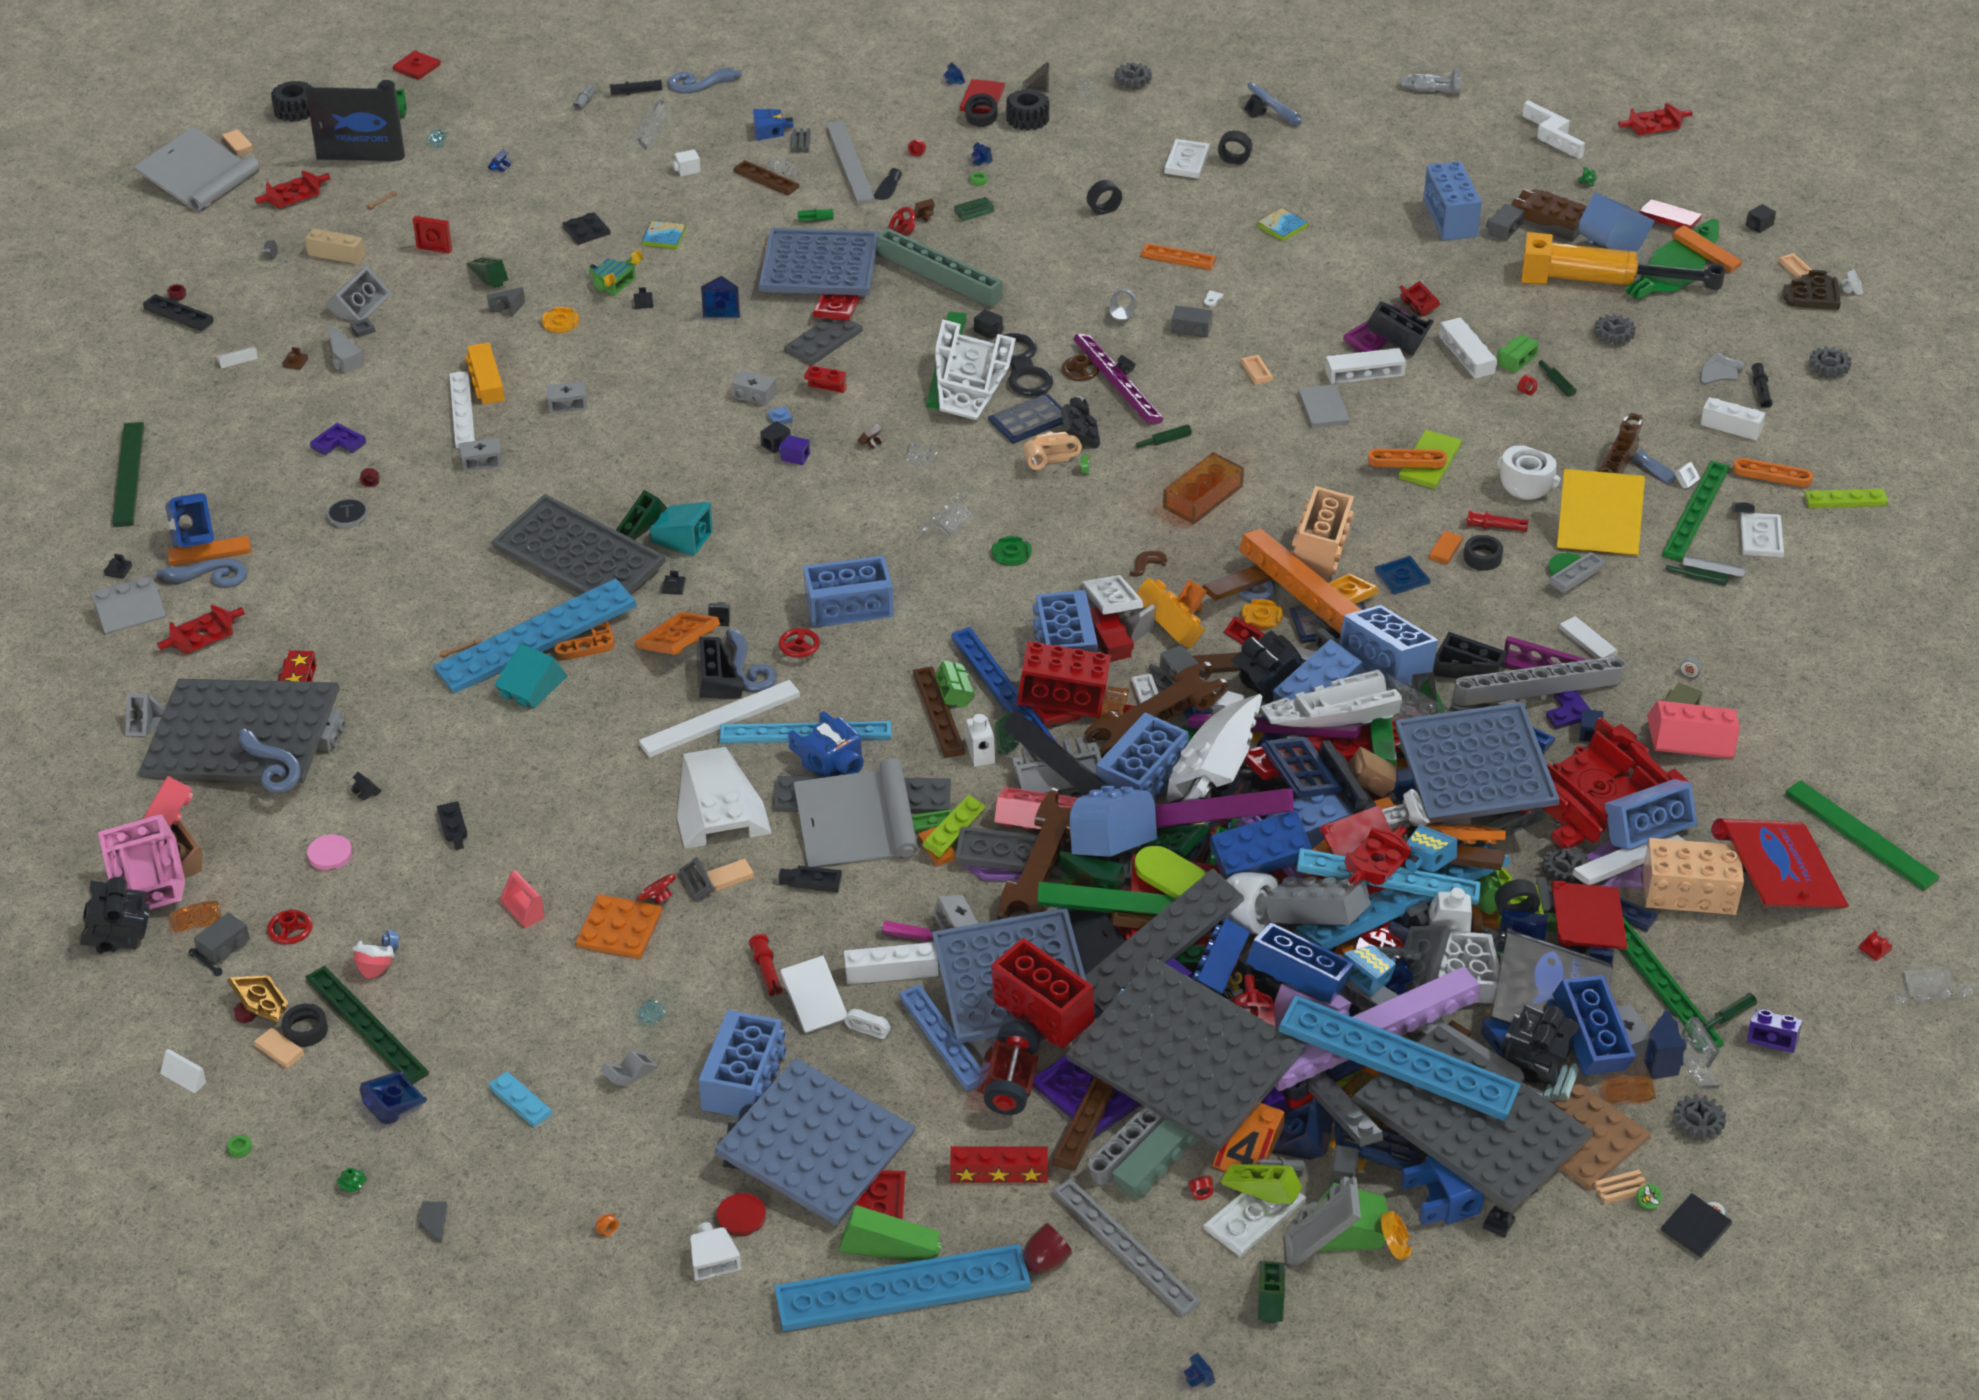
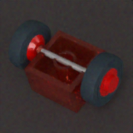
[976,1021,1040,1115]

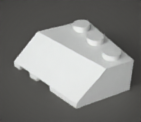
[1438,931,1500,1004]

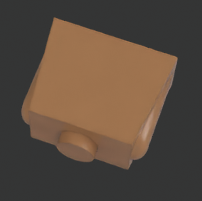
[1349,746,1397,798]

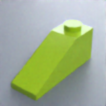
[1221,1164,1303,1204]

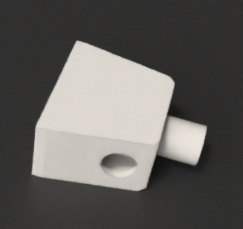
[965,714,995,767]
[1426,888,1472,933]
[691,1222,741,1281]

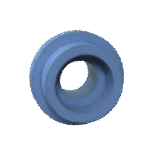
[382,929,399,950]

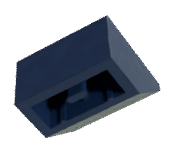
[1644,1010,1687,1079]

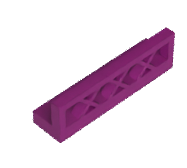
[1504,636,1588,670]

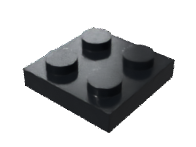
[562,212,611,245]

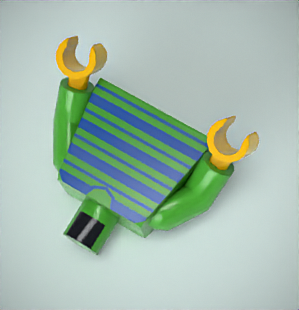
[589,250,644,296]

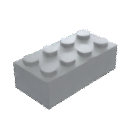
[1264,876,1371,925]

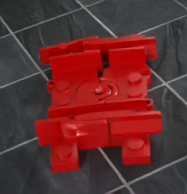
[1520,717,1689,849]

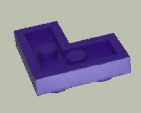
[310,423,366,455]
[1546,690,1591,729]

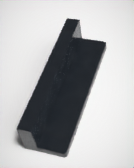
[1319,740,1377,814]

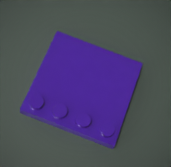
[1031,1056,1142,1137]

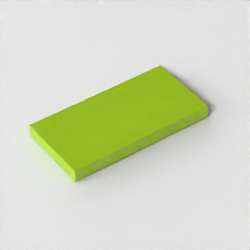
[1399,430,1462,489]

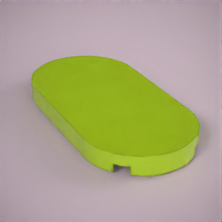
[1134,846,1208,899]

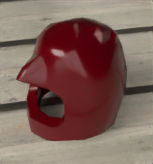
[1023,1223,1073,1273]

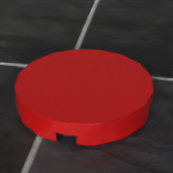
[717,1193,766,1237]

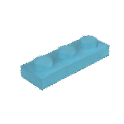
[489,1071,552,1128]

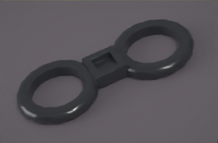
[994,333,1054,396]

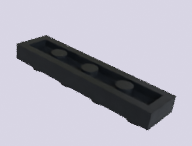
[143,294,214,331]

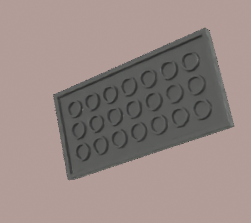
[491,494,666,595]

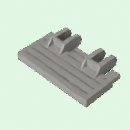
[1012,737,1101,793]
[1285,1176,1361,1267]

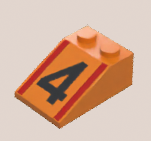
[1212,1103,1284,1172]

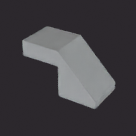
[600,1050,658,1086]

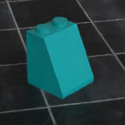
[649,502,713,556]
[494,643,568,708]

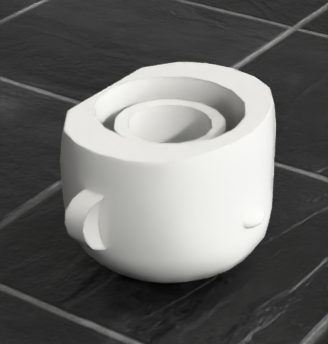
[1497,445,1561,500]
[1222,872,1278,935]

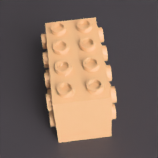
[1290,486,1354,581]
[1642,838,1744,915]

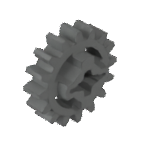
[1115,62,1152,89]
[1594,314,1636,346]
[1809,346,1852,378]
[1543,847,1592,884]
[1673,1094,1726,1142]

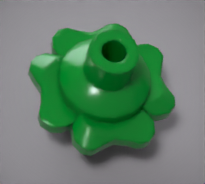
[1578,167,1597,186]
[336,1168,367,1193]

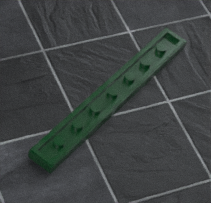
[113,422,144,527]
[305,965,429,1087]

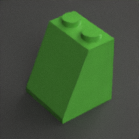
[1317,1182,1389,1250]

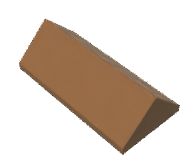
[140,814,202,878]

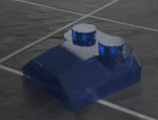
[1498,909,1549,953]
[359,1070,427,1124]

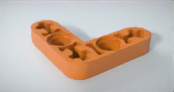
[555,621,614,660]

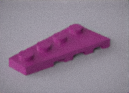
[1343,304,1408,353]

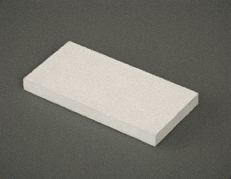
[1082,575,1143,615]
[1203,1193,1306,1257]

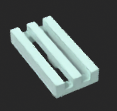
[1544,1063,1579,1102]

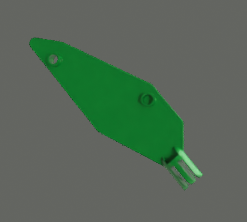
[1625,219,1719,301]

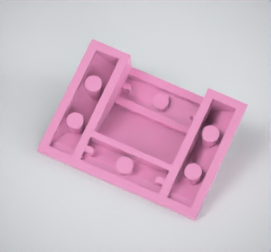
[98,814,185,910]

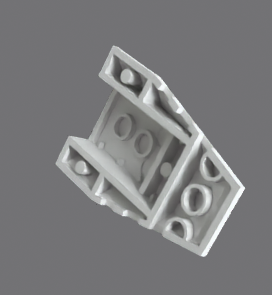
[935,319,1016,420]
[1260,669,1402,727]
[1167,694,1262,802]
[677,747,772,849]

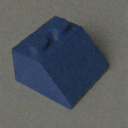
[1272,1100,1334,1160]

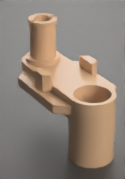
[1023,431,1082,470]

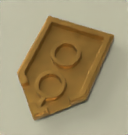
[227,975,289,1022]

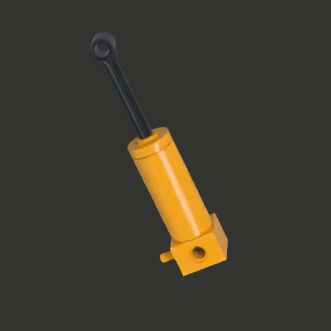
[1521,232,1726,290]

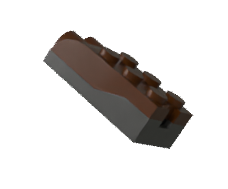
[1511,189,1587,242]

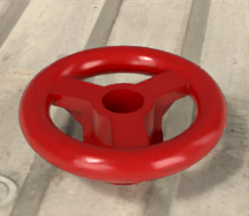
[888,207,915,236]
[778,628,820,658]
[637,873,676,904]
[267,910,313,945]

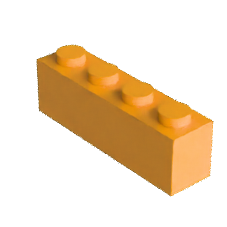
[465,342,505,405]
[1136,578,1206,648]

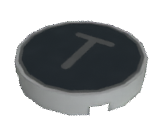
[327,499,368,529]

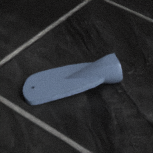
[1633,449,1676,484]

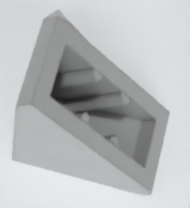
[1119,604,1155,642]
[125,693,165,736]

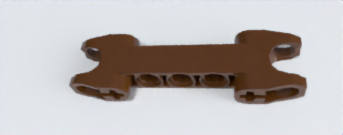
[1596,413,1643,474]
[1084,662,1229,758]
[997,788,1082,920]

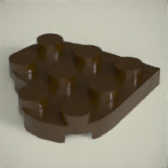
[1782,270,1841,309]

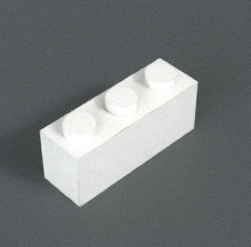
[1700,397,1765,441]

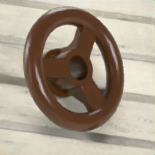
[1062,354,1099,381]

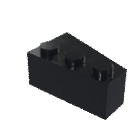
[1365,301,1434,355]
[1432,632,1507,679]
[697,636,744,699]

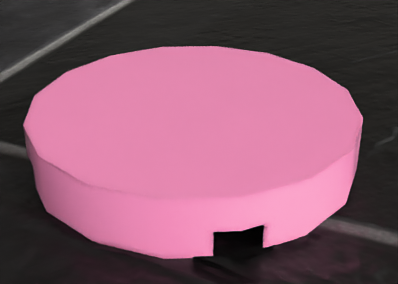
[307,834,352,871]

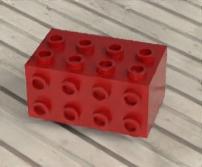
[1016,641,1111,718]
[991,937,1095,1049]

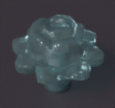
[427,129,448,147]
[637,999,665,1023]

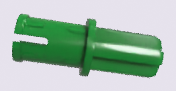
[797,208,834,222]

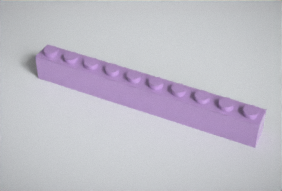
[1274,966,1480,1091]

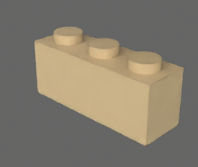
[305,228,365,264]

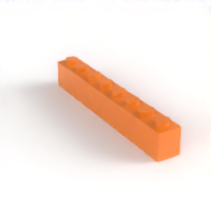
[1239,528,1361,634]

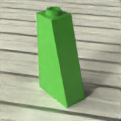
[838,1205,942,1262]

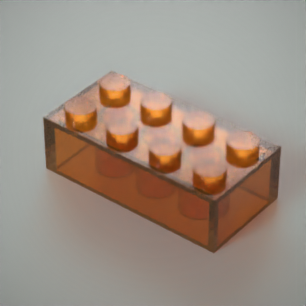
[1163,452,1244,525]

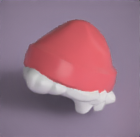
[352,941,394,979]

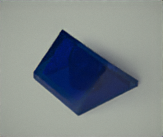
[701,276,740,318]

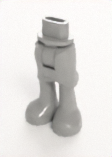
[1402,68,1461,95]

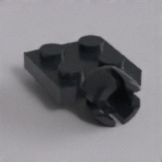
[1061,397,1100,448]

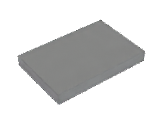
[1298,384,1349,428]

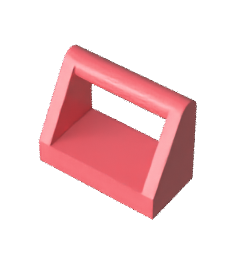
[501,870,544,928]

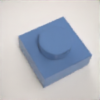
[768,406,793,425]

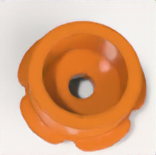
[596,1213,619,1237]

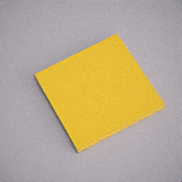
[1557,469,1645,556]

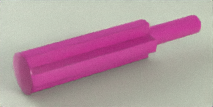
[882,921,933,942]

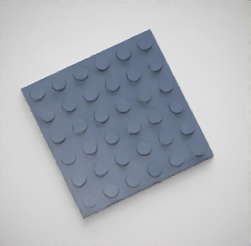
[759,228,879,296]
[1395,702,1560,824]
[932,908,1096,1044]
[714,1058,916,1226]

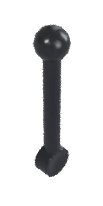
[188,948,223,976]

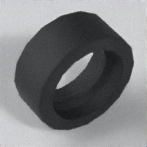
[965,93,998,127]
[1218,130,1252,165]
[1086,180,1122,215]
[1464,535,1503,571]
[1494,879,1541,921]
[281,1003,328,1047]

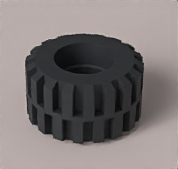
[271,81,312,122]
[1006,89,1049,131]

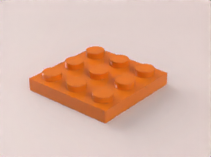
[635,611,720,655]
[1417,824,1506,844]
[576,894,663,959]

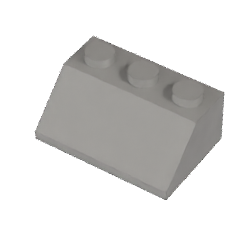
[324,266,392,322]
[91,576,166,635]

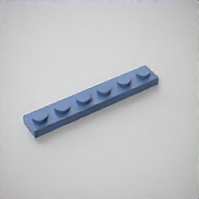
[899,984,987,1092]

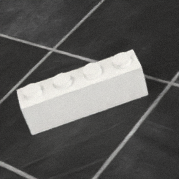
[1439,317,1497,378]
[1325,348,1406,384]
[844,942,938,985]

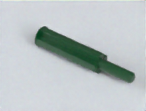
[1539,360,1577,397]
[1136,424,1192,448]
[1666,565,1729,586]
[1702,993,1757,1030]

